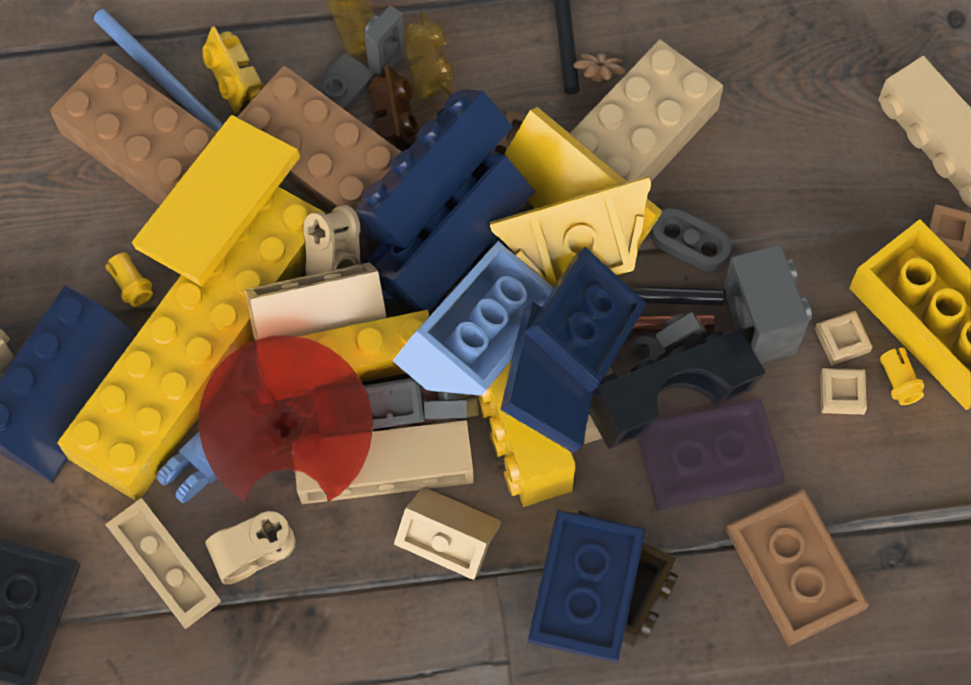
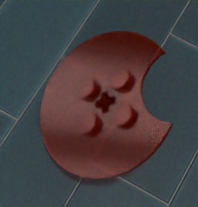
[199,335,373,502]

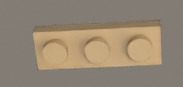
[105,498,221,630]

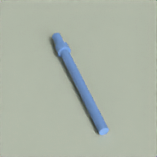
[93,9,223,133]

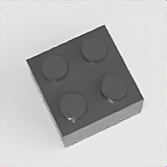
[723,244,812,363]

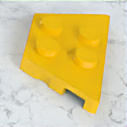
[490,175,651,288]

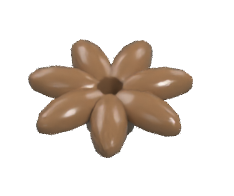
[573,52,625,82]

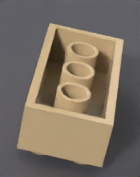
[570,39,724,182]

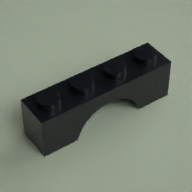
[589,329,766,449]

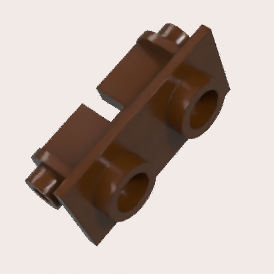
[368,65,419,150]

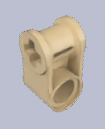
[303,205,361,276]
[205,511,296,584]

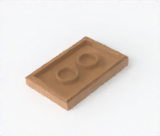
[725,489,869,647]

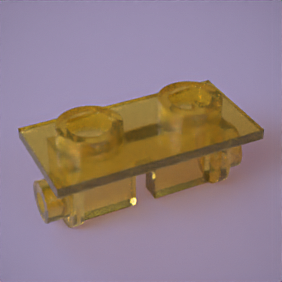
[326,0,375,57]
[405,12,454,99]

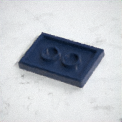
[525,247,647,392]
[500,302,593,453]
[528,509,646,663]

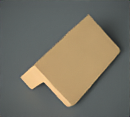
[394,487,501,580]

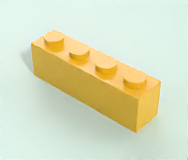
[257,310,429,403]

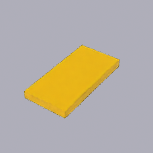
[504,107,663,250]
[132,115,301,286]

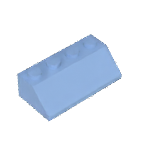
[393,241,554,395]

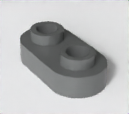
[651,208,731,272]

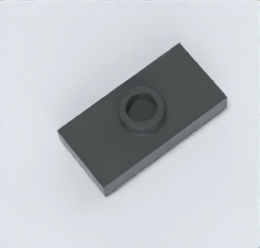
[313,52,376,112]
[333,378,427,434]

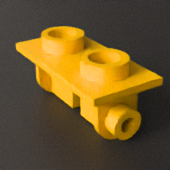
[202,27,264,114]

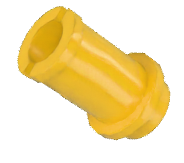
[105,252,153,307]
[880,348,925,405]

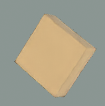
[815,310,873,366]
[820,368,867,415]

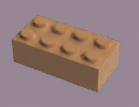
[49,53,216,206]
[237,65,401,236]

